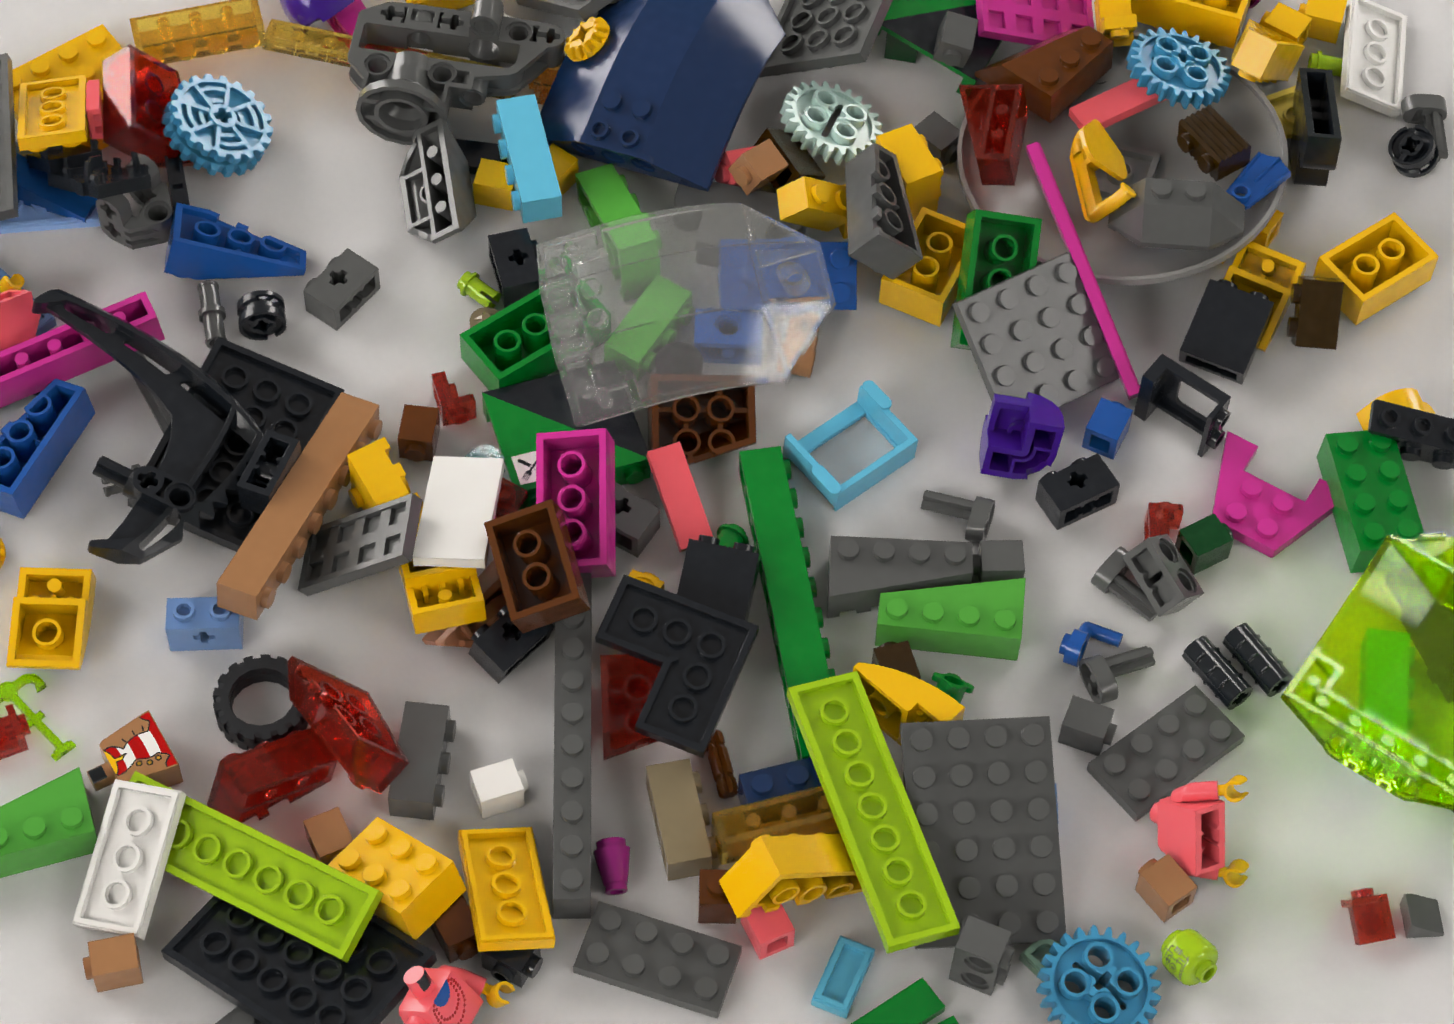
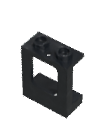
[1134,354,1231,457]

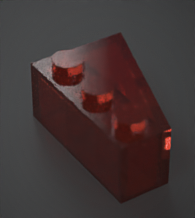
[959,84,1029,186]
[207,726,338,823]

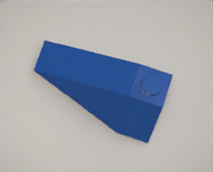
[16,142,97,223]

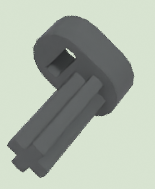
[1401,94,1448,162]
[921,490,995,543]
[1091,546,1157,622]
[1079,646,1156,704]

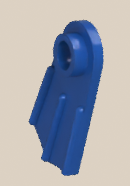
[1226,152,1291,210]

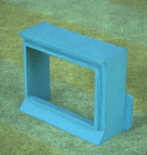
[782,380,918,512]

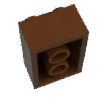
[484,499,591,633]

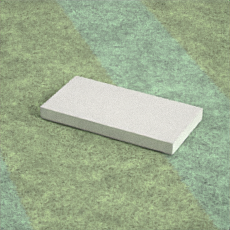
[1340,0,1407,119]
[412,456,504,568]
[72,779,187,940]

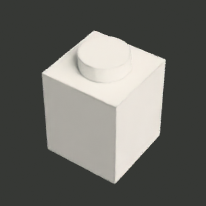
[470,758,529,819]

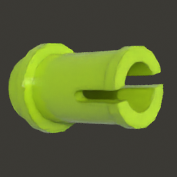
[1307,51,1343,77]
[457,271,501,308]

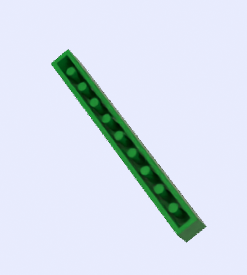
[738,446,836,760]

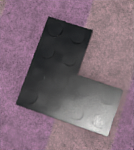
[595,575,759,758]

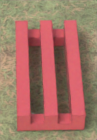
[86,79,104,139]

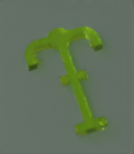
[0,674,76,761]

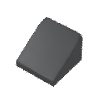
[1399,894,1444,938]

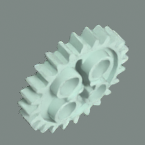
[779,80,884,166]

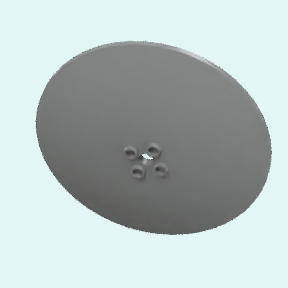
[957,32,1289,285]

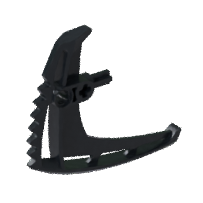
[32,289,264,565]

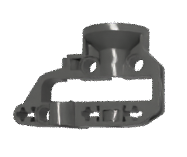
[347,0,565,145]

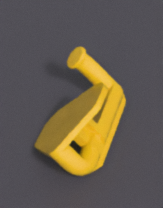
[1070,119,1137,223]

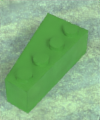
[575,163,663,302]
[875,578,1026,661]
[0,767,97,878]

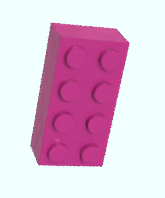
[536,428,616,578]

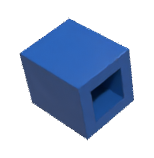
[1082,397,1133,460]

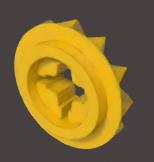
[564,16,610,62]

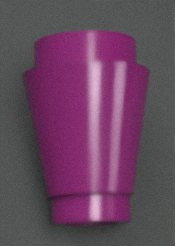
[593,837,630,895]

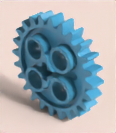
[1126,27,1232,110]
[1036,925,1161,1024]

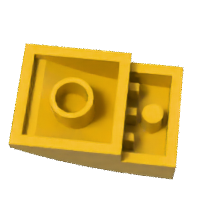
[1224,241,1306,352]
[399,524,487,635]
[6,567,96,670]
[853,662,965,746]

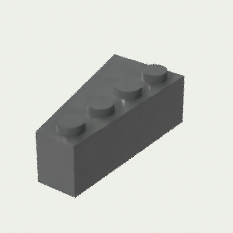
[845,142,923,280]
[827,536,973,618]

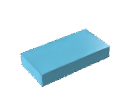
[811,935,875,1019]

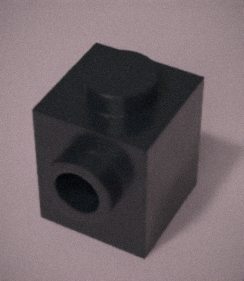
[481,949,543,988]

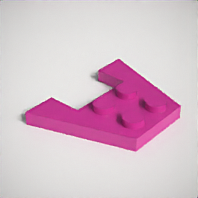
[1212,431,1334,558]

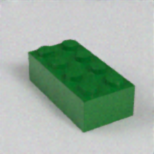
[950,209,1042,350]
[459,270,611,391]
[1316,430,1428,573]

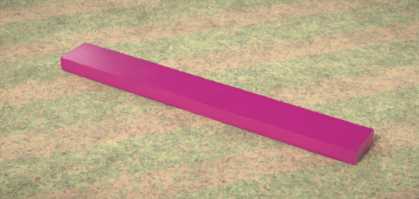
[1026,141,1140,400]

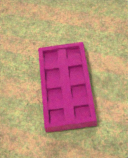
[975,0,1094,45]

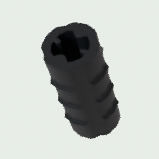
[1223,623,1293,697]
[1182,636,1253,710]

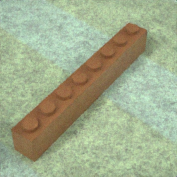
[216,392,383,620]

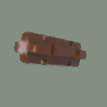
[707,729,738,799]

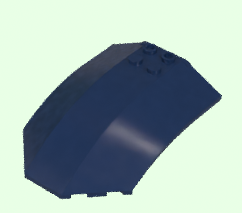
[540,0,786,192]

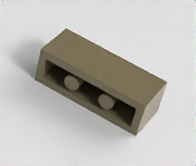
[646,759,718,881]

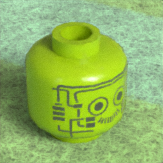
[1161,929,1218,986]

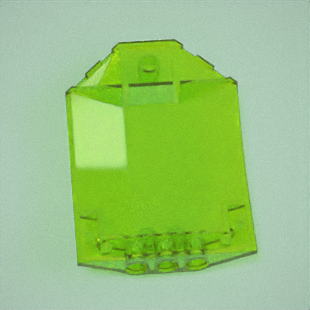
[1280,532,1454,811]

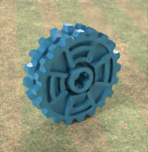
[161,74,273,177]

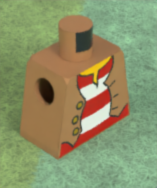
[87,710,183,791]

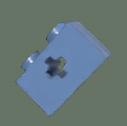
[165,597,244,651]

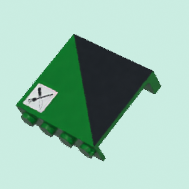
[878,0,1003,98]
[482,360,651,511]

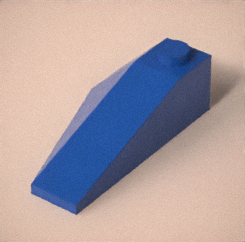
[164,202,306,280]

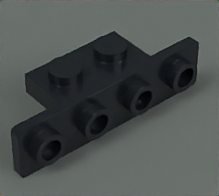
[1368,399,1454,470]

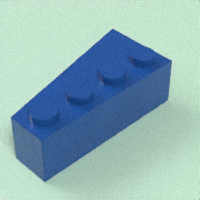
[0,378,95,519]

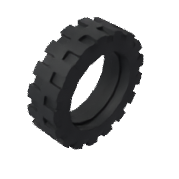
[213,654,312,753]

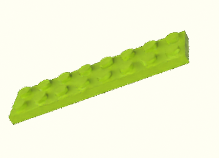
[786,671,961,953]
[129,771,384,963]

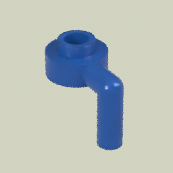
[1059,622,1123,667]

